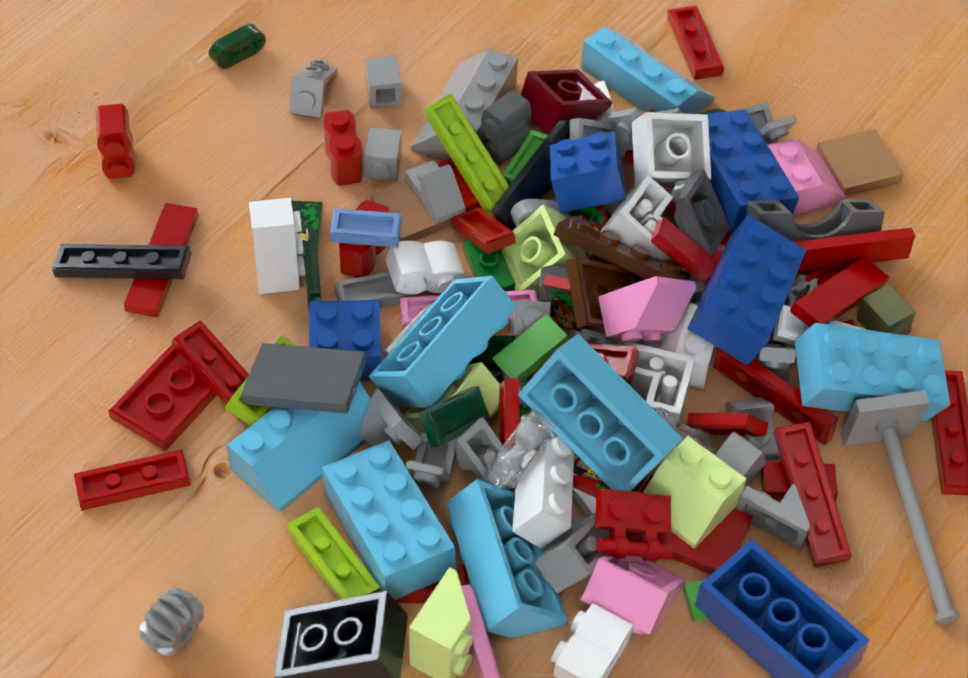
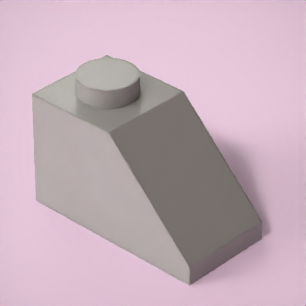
[535,513,609,594]

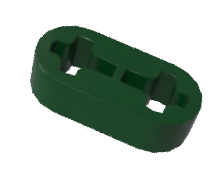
[209,24,266,69]

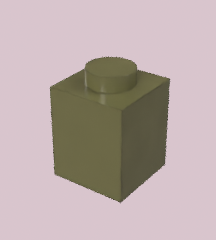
[857,284,916,336]

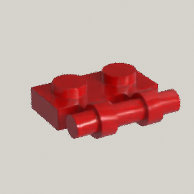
[595,489,673,562]

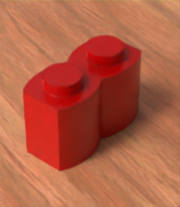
[96,104,135,179]
[323,110,363,186]
[339,200,389,278]

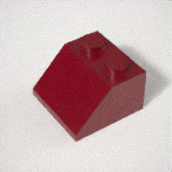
[520,69,612,135]

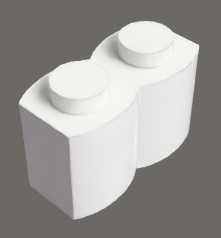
[385,241,465,295]
[551,603,634,678]

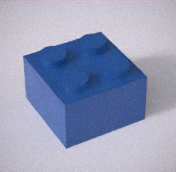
[550,131,626,213]
[309,300,381,381]

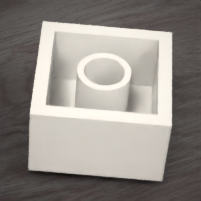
[632,112,711,188]

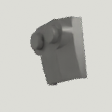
[672,169,730,256]

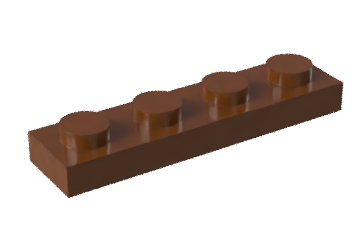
[553,216,690,281]

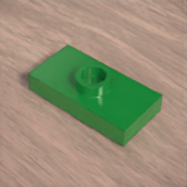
[463,240,515,291]

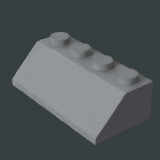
[411,49,518,161]

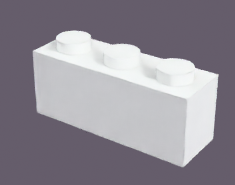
[249,198,305,294]
[512,426,574,548]

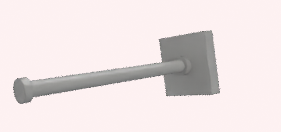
[840,390,960,625]

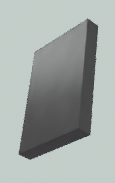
[241,343,367,414]

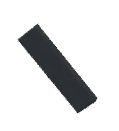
[491,120,570,231]
[52,244,192,279]

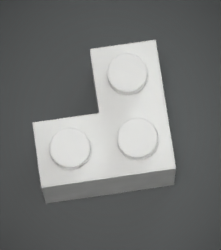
[600,175,673,262]
[625,342,695,430]

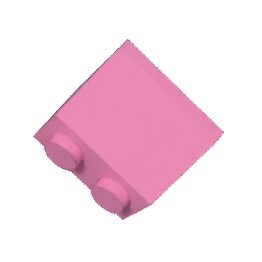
[768,138,847,216]
[598,276,696,345]
[581,554,686,635]

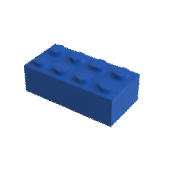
[705,109,799,234]
[687,215,806,365]
[695,539,870,678]

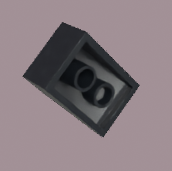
[274,591,408,678]

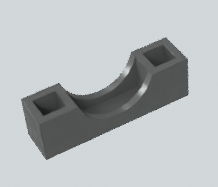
[745,199,885,242]

